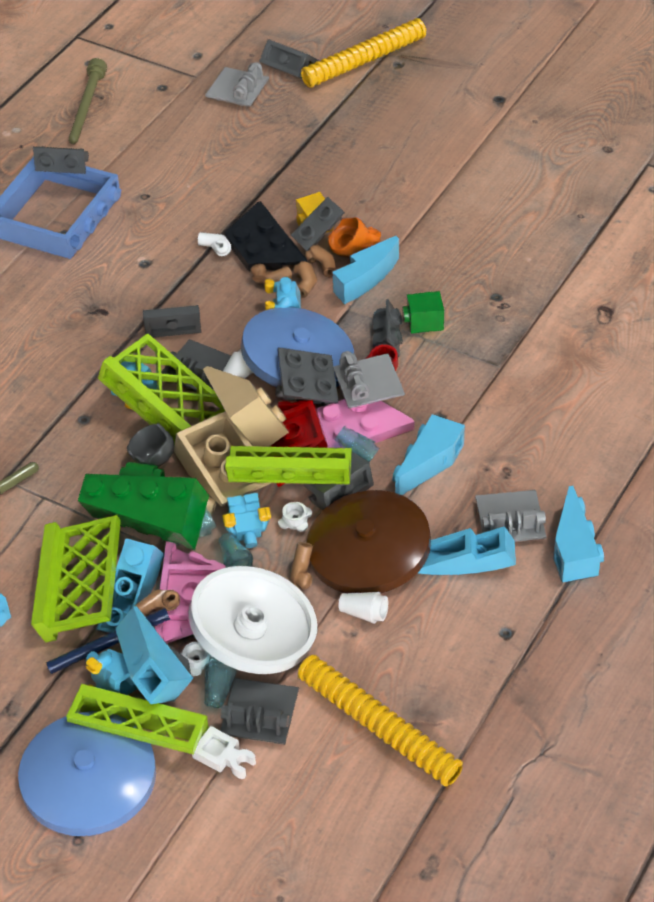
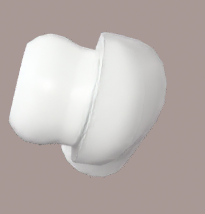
[198,232,231,256]

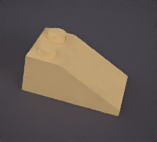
[203,366,289,447]
[174,411,271,507]

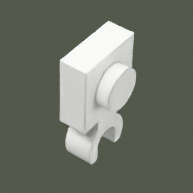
[192,726,256,779]

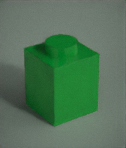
[402,291,444,334]

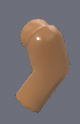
[305,245,336,277]
[294,261,317,298]
[251,264,292,284]
[290,542,313,589]
[134,590,180,617]

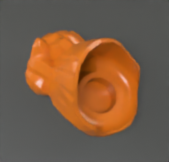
[328,217,381,257]

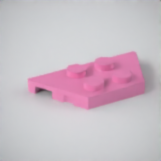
[316,399,414,458]
[155,542,226,644]

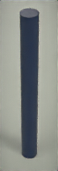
[46,608,170,674]

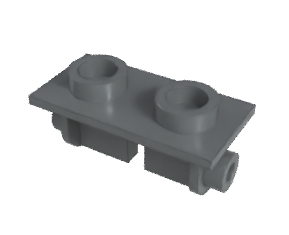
[33,146,89,174]
[291,197,345,251]
[373,299,403,357]

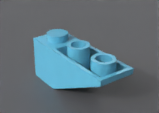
[392,414,465,495]
[553,486,604,583]
[97,538,164,633]
[115,606,193,704]

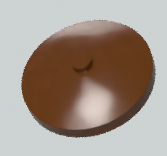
[307,490,431,594]

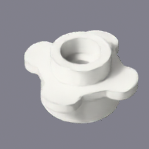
[278,502,312,532]
[180,642,216,676]

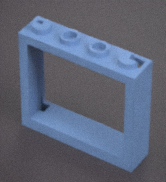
[0,156,121,259]

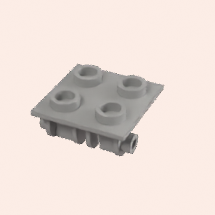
[205,62,269,107]
[333,351,405,408]
[476,490,546,542]

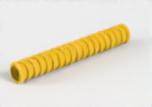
[301,18,426,88]
[298,654,463,787]

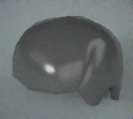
[127,424,174,467]

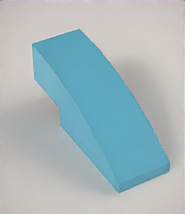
[332,236,399,305]
[417,526,516,575]

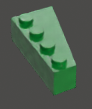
[78,474,209,550]

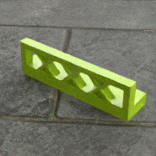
[225,446,352,484]
[66,684,209,755]

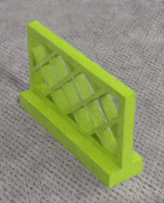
[98,333,225,445]
[31,515,121,643]

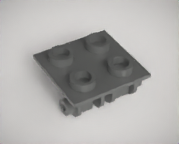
[161,339,231,392]
[275,347,338,406]
[220,678,299,745]

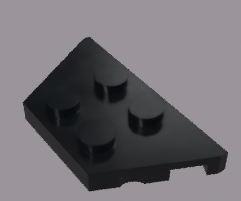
[224,201,307,272]

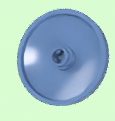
[241,307,354,387]
[18,711,156,836]

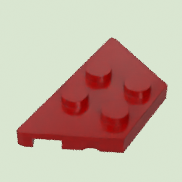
[269,400,328,487]

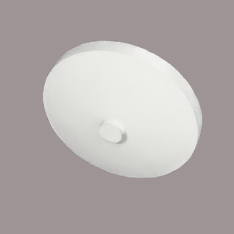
[188,566,317,674]

